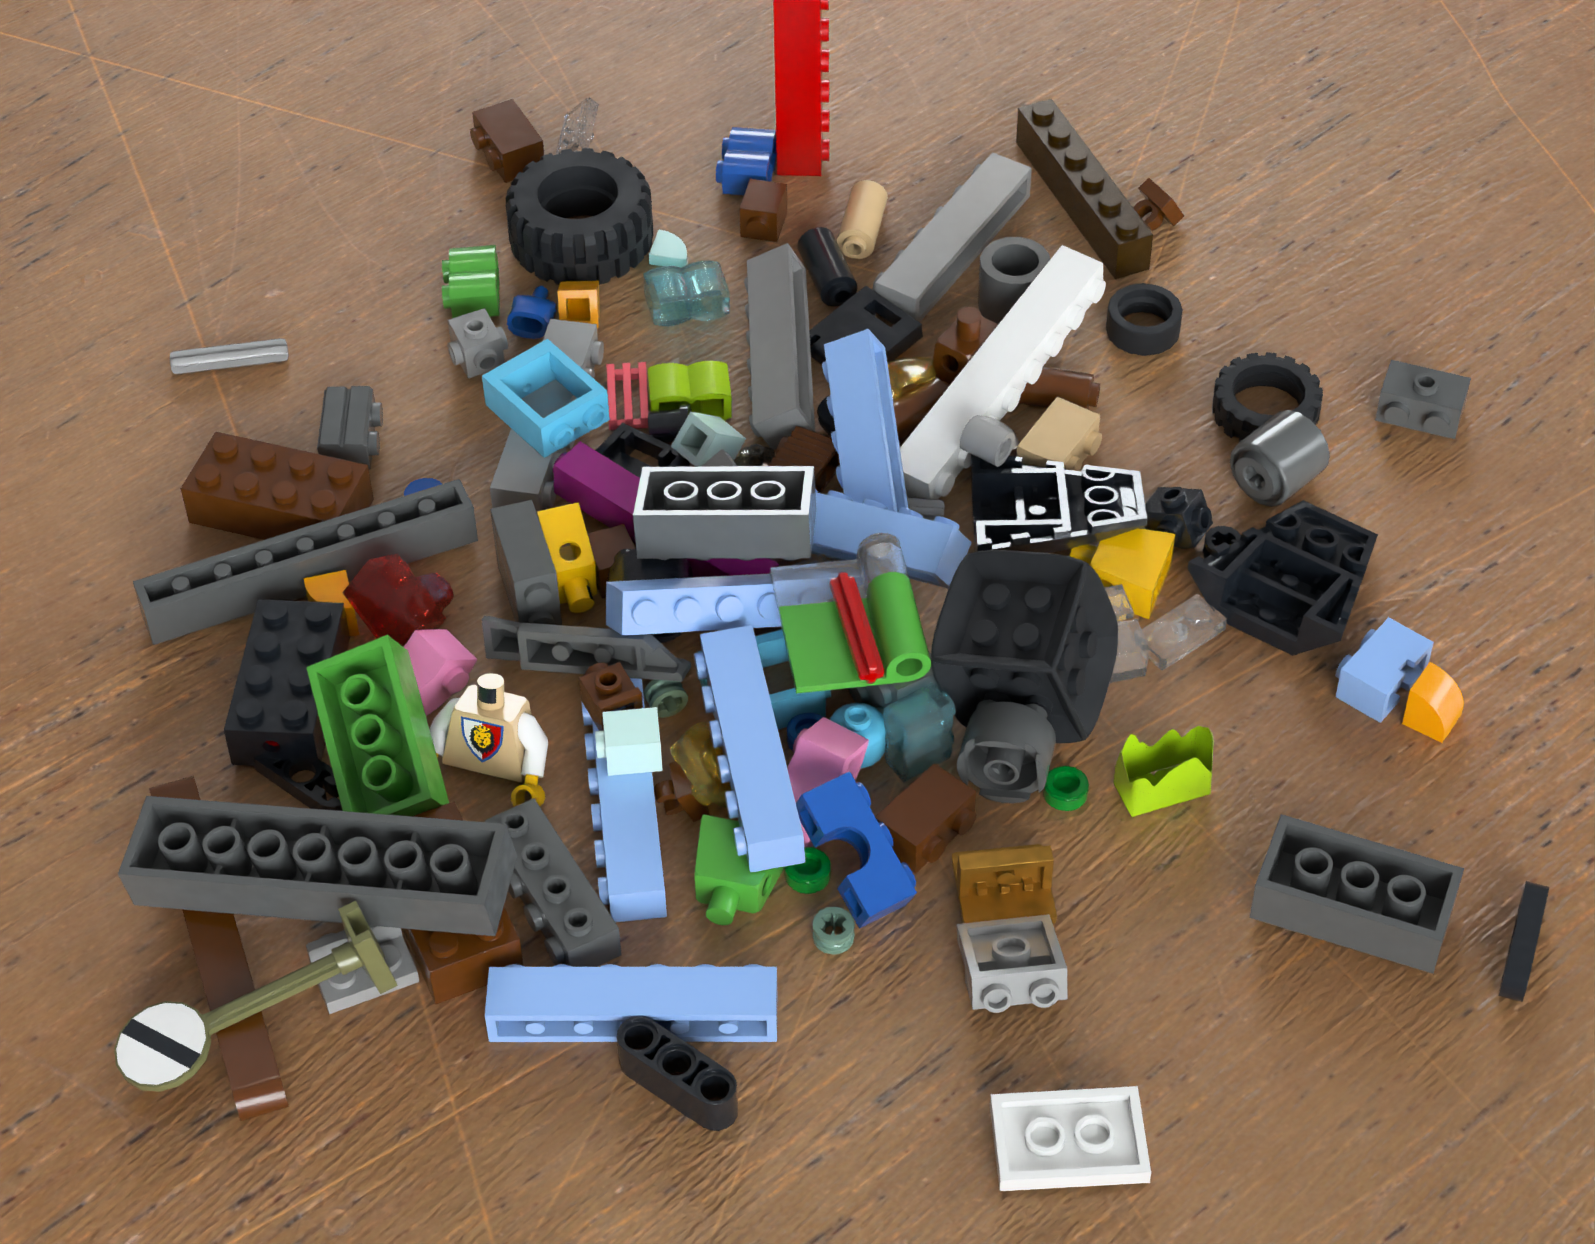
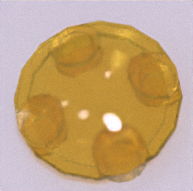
[887,357,936,399]

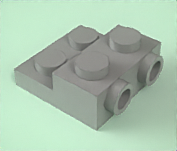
[957,914,1068,1013]

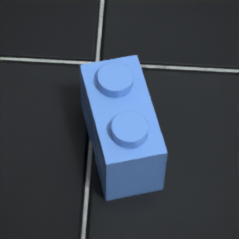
[1335,617,1434,723]

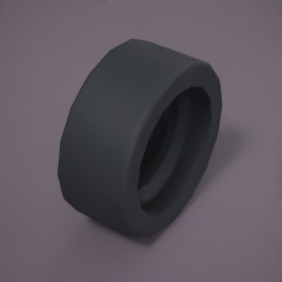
[1106,283,1183,356]

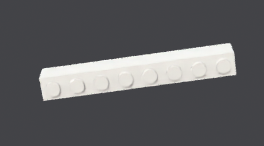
[900,245,1106,499]

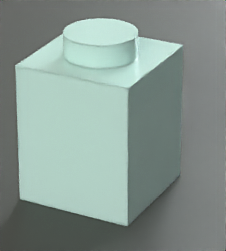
[671,411,746,467]
[595,707,663,776]

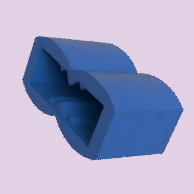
[716,127,777,195]

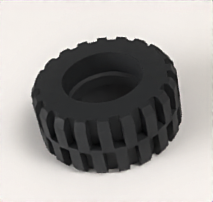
[505,148,654,285]

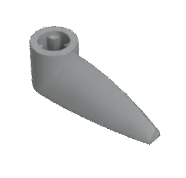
[959,415,1020,467]

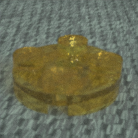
[670,722,732,808]

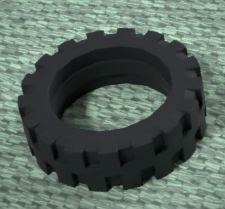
[1212,352,1323,442]

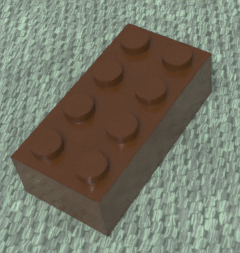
[180,431,374,540]
[402,802,524,1005]

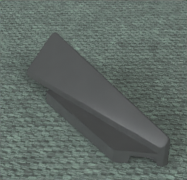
[482,616,691,682]

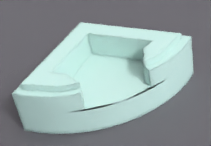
[649,229,688,270]

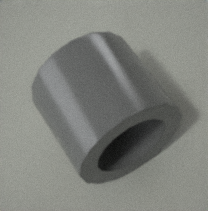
[978,237,1050,324]
[1230,410,1330,507]

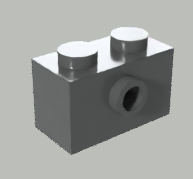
[1375,360,1471,439]

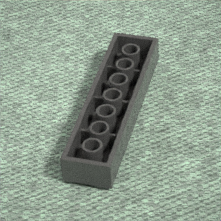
[118,796,517,936]

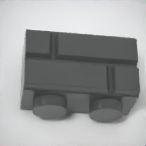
[317,386,383,469]

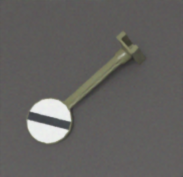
[114,901,398,1092]

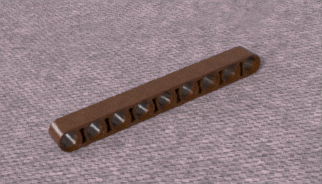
[149,776,289,1121]

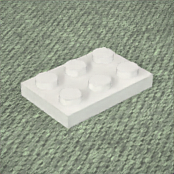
[990,1086,1151,1191]

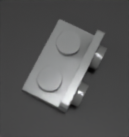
[306,925,420,1014]

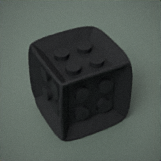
[931,550,1118,743]

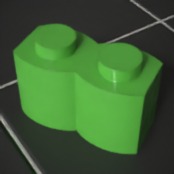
[442,245,500,318]

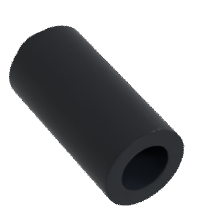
[797,227,858,306]

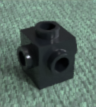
[1144,487,1213,549]

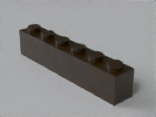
[1016,99,1153,279]

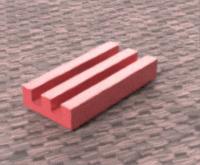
[606,362,649,430]

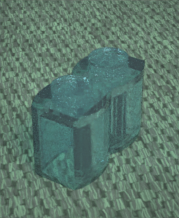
[644,260,730,326]
[883,683,956,783]

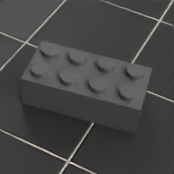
[633,466,816,561]
[1249,814,1464,974]

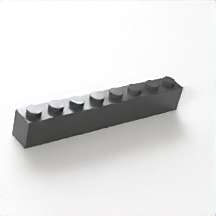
[133,479,478,645]

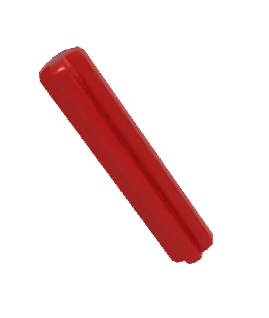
[829,572,885,684]

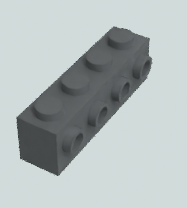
[485,798,622,967]

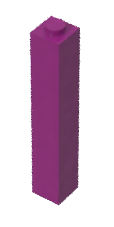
[553,441,779,577]

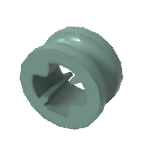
[644,680,688,718]
[812,906,855,955]

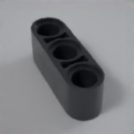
[617,1016,738,1131]

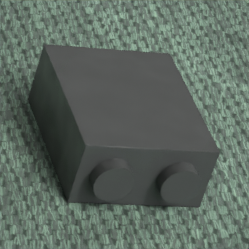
[490,500,562,625]

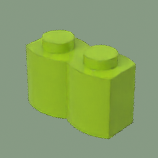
[647,361,732,420]

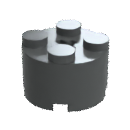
[957,700,1056,803]

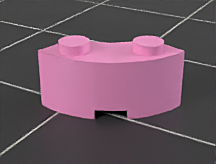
[403,629,477,716]
[787,717,869,847]

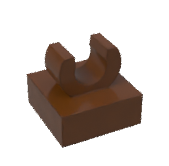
[1133,178,1184,231]
[654,757,710,822]

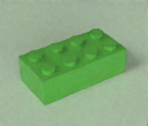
[306,635,449,816]

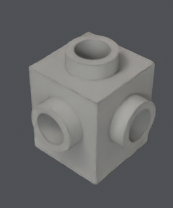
[447,308,508,378]

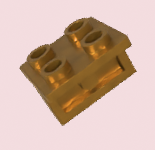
[951,844,1057,924]

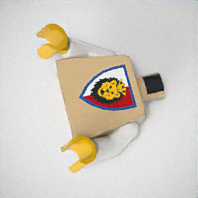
[430,673,548,807]

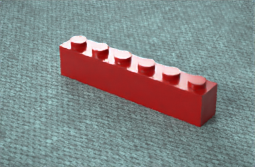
[773,0,830,176]

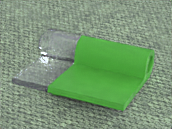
[770,533,931,694]

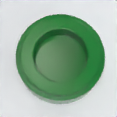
[1043,766,1089,811]
[785,847,831,894]

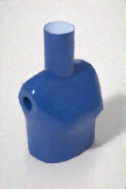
[507,286,557,339]

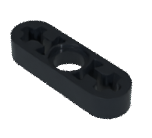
[254,758,343,811]
[1498,881,1549,1002]

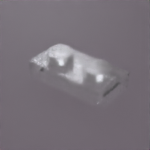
[1133,594,1227,671]

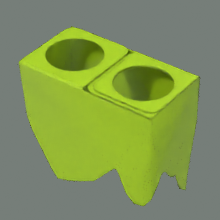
[1113,726,1214,817]

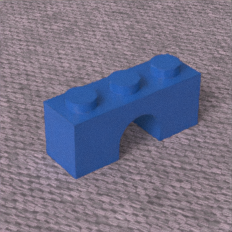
[796,771,917,929]

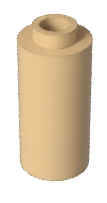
[837,180,888,259]

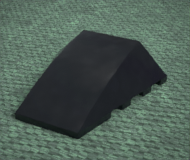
[971,454,1147,553]
[1187,500,1378,656]

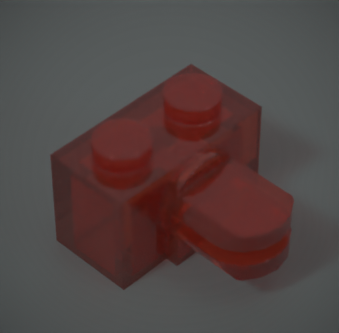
[342,553,454,646]

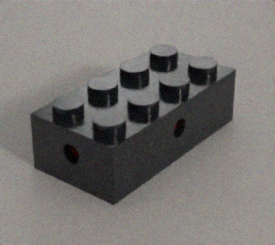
[224,599,350,769]

